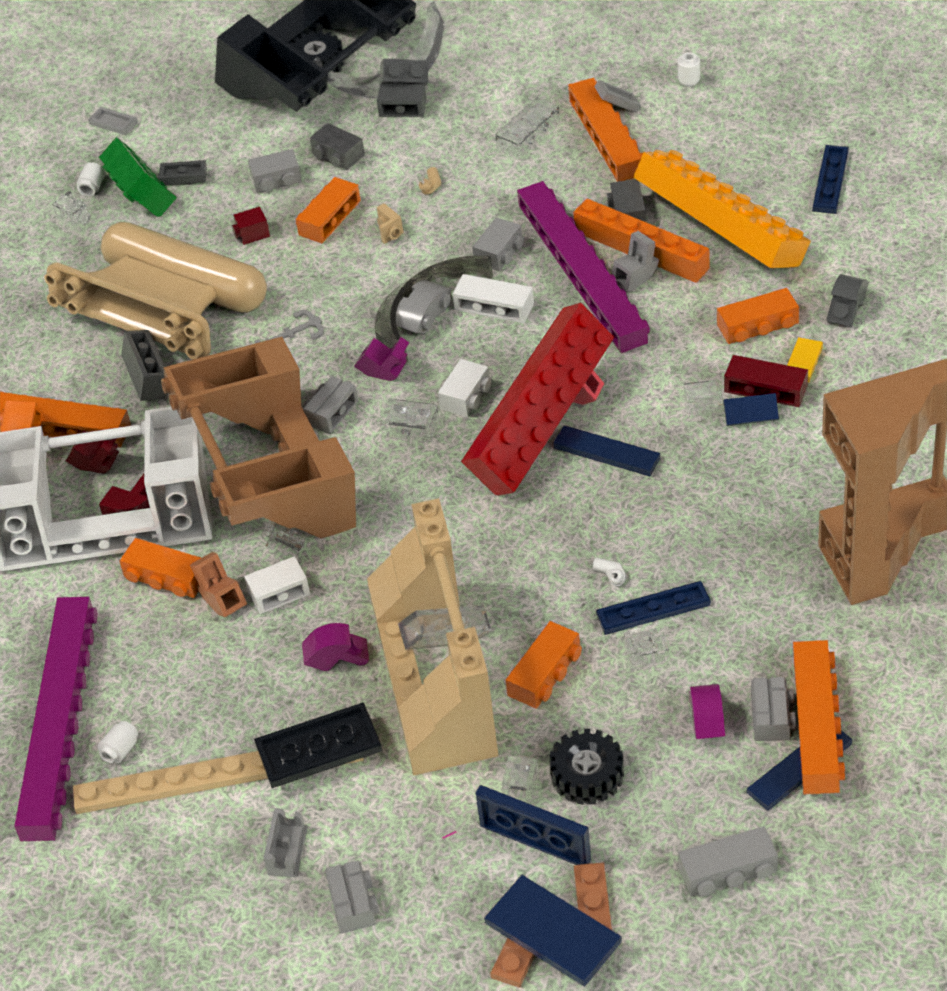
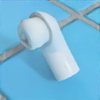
[593,557,626,586]

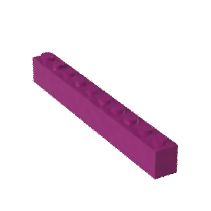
[517,181,650,353]
[14,596,98,842]

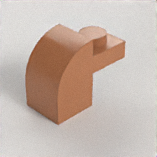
[190,552,247,618]

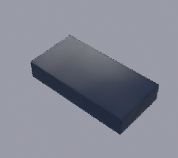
[723,393,779,426]

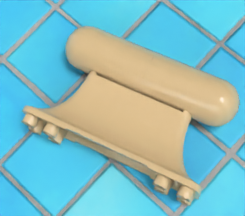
[44,222,267,359]

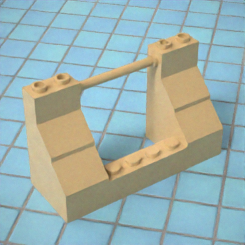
[367,498,499,776]

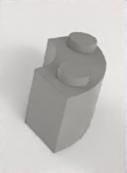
[391,280,452,334]

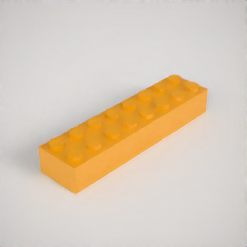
[634,150,811,268]

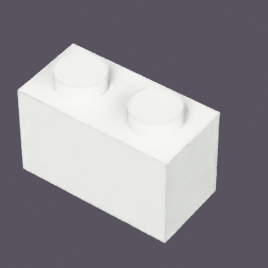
[438,359,491,417]
[244,556,310,614]

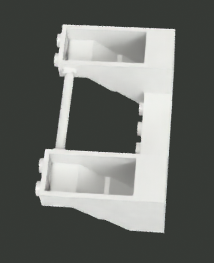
[0,407,212,571]

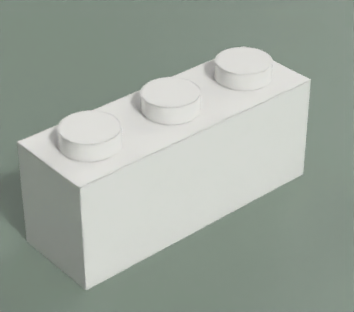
[453,274,534,323]

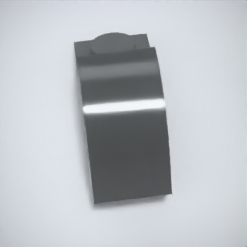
[826,274,869,327]

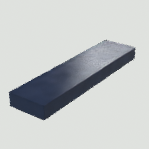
[812,145,849,214]
[553,425,660,477]
[596,581,711,635]
[747,730,852,811]

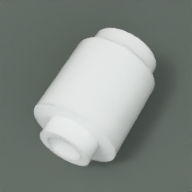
[677,52,701,86]
[77,163,105,196]
[97,721,138,763]

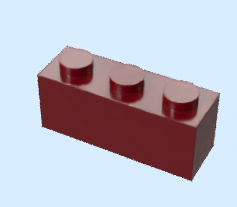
[724,355,808,408]

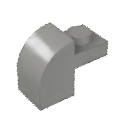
[612,231,659,292]

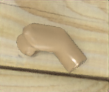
[419,167,441,195]

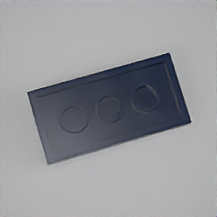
[475,785,591,865]
[484,875,622,987]

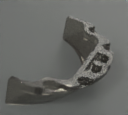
[375,256,493,364]

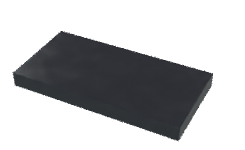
[254,702,383,789]

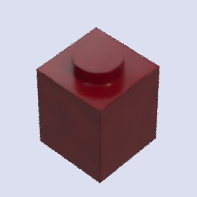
[232,206,270,245]

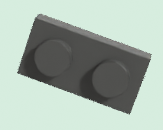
[158,160,207,185]

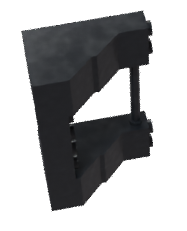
[215,0,417,112]

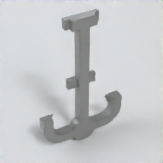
[255,310,324,343]

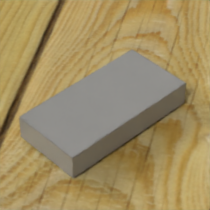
[594,80,641,112]
[88,107,138,136]

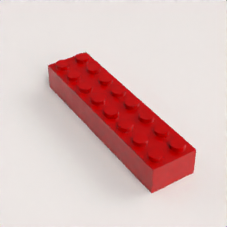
[461,303,615,496]

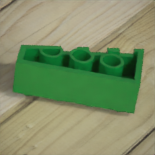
[99,136,177,217]

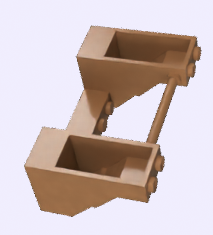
[161,337,356,539]
[818,359,947,605]

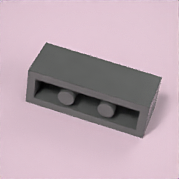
[121,330,165,401]

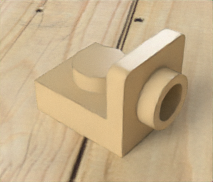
[376,203,404,244]

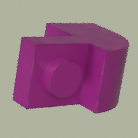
[354,337,409,381]
[302,623,369,671]
[688,684,725,739]

